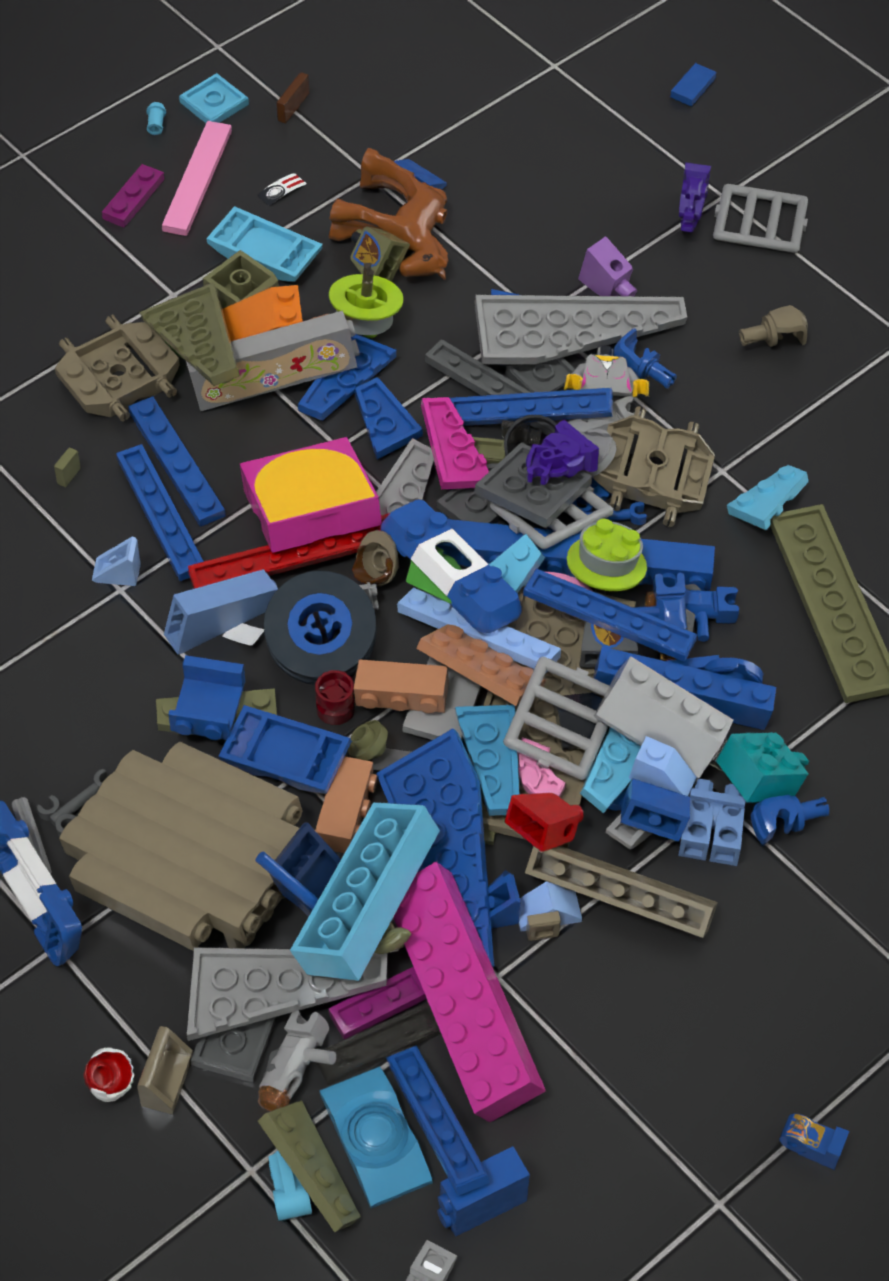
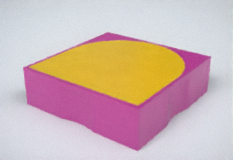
[239,437,382,553]

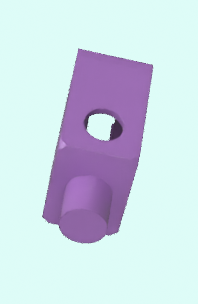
[578,236,637,297]

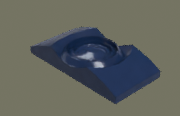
[269,823,341,917]

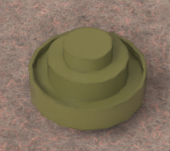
[348,720,388,761]

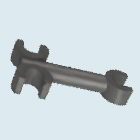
[36,769,107,837]

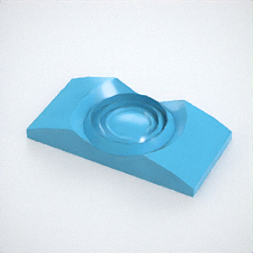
[206,206,323,281]

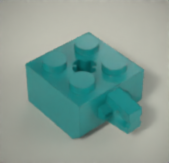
[716,732,809,803]

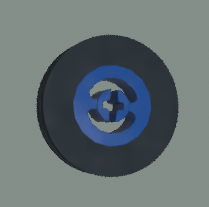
[264,571,377,685]

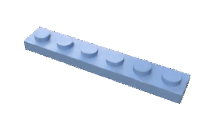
[397,587,561,674]

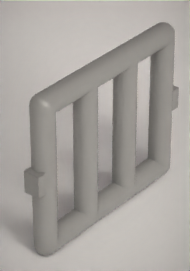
[713,184,808,253]
[490,486,614,549]
[503,657,609,780]

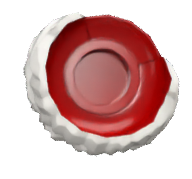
[83,1047,135,1102]

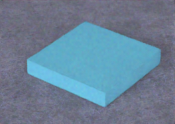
[179,73,249,123]

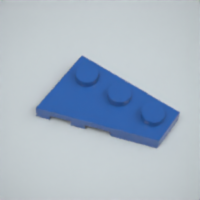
[355,377,423,459]

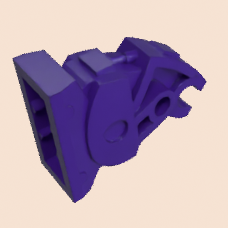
[679,162,711,232]
[526,420,599,485]

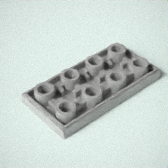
[403,657,482,740]

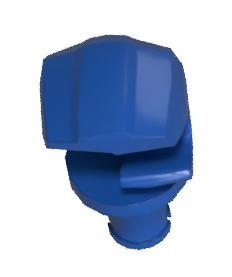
[613,328,677,389]
[750,794,829,846]

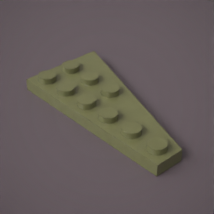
[139,283,240,386]

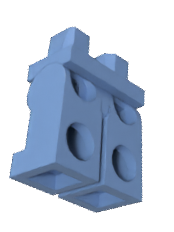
[678,779,746,866]

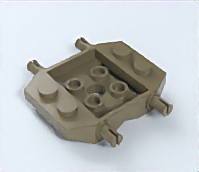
[55,315,180,421]
[593,406,715,527]

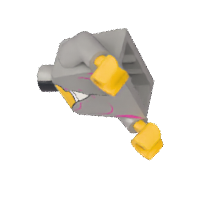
[564,346,649,405]

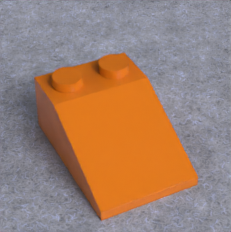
[222,285,303,341]

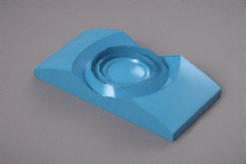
[320,1067,433,1209]

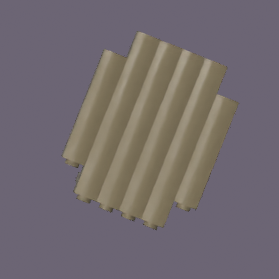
[59,742,302,951]

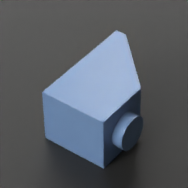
[629,736,696,796]

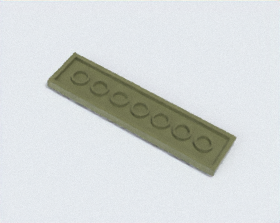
[770,504,889,703]

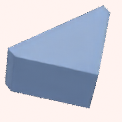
[92,536,141,586]
[519,881,582,932]

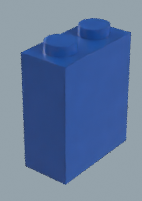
[437,1146,530,1237]

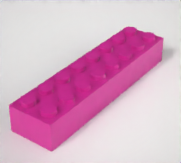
[393,862,546,1122]

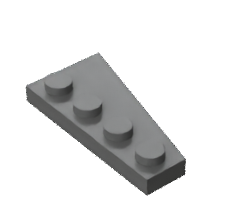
[376,438,434,515]

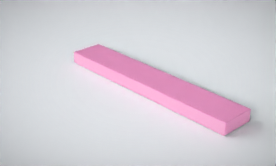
[162,121,232,236]

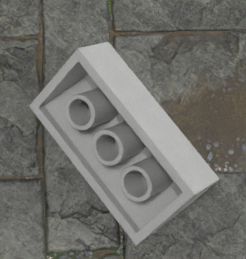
[594,656,733,780]

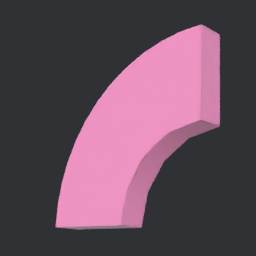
[517,737,566,797]

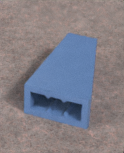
[164,569,278,655]

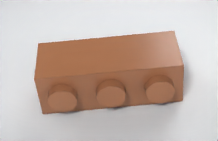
[354,660,449,713]
[315,756,378,853]

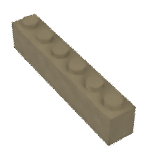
[525,846,718,938]

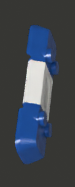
[380,500,522,633]
[0,800,82,966]

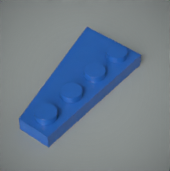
[298,334,396,421]

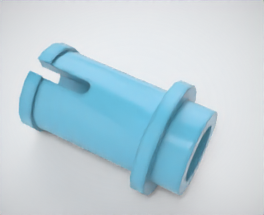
[146,102,166,135]

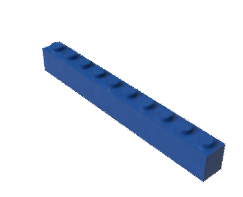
[436,519,715,591]

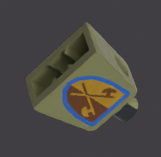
[351,226,410,282]

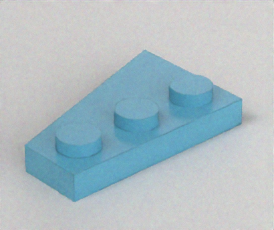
[727,465,809,530]
[489,534,545,594]

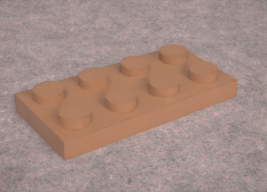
[417,624,546,706]

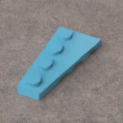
[580,727,641,813]

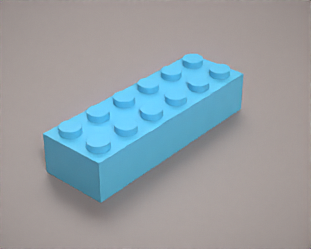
[290,802,440,981]

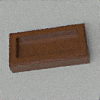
[277,72,309,124]

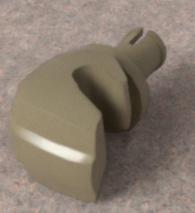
[739,305,808,347]

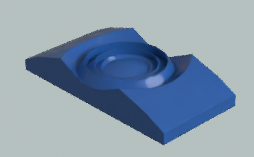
[218,705,352,794]

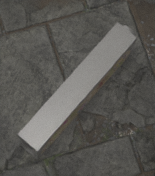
[186,310,360,411]

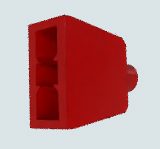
[505,793,583,852]

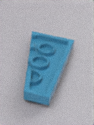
[455,705,519,816]

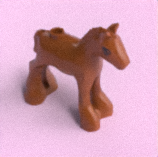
[329,148,448,280]

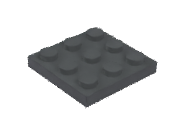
[474,442,592,528]

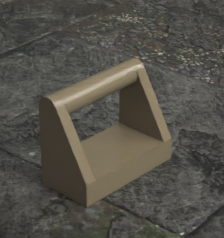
[137,1026,193,1114]

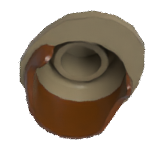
[352,530,400,587]

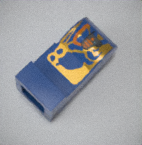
[779,1113,850,1170]

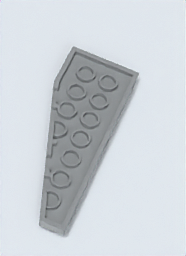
[474,295,687,364]

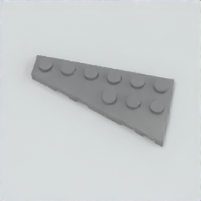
[187,948,387,1041]

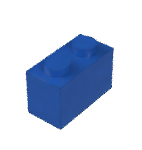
[620,778,690,842]

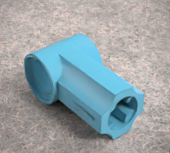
[268,1151,312,1221]

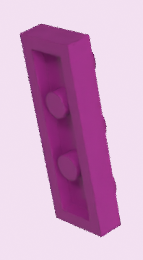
[102,164,165,228]
[329,966,427,1040]

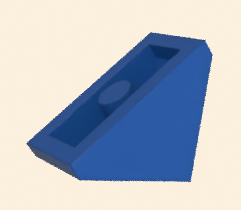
[488,870,521,929]

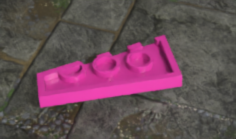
[421,397,489,490]

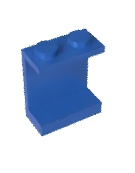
[168,655,245,740]

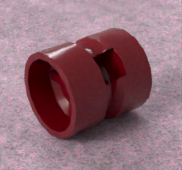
[315,670,355,725]

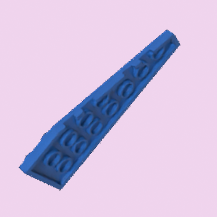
[376,728,494,967]

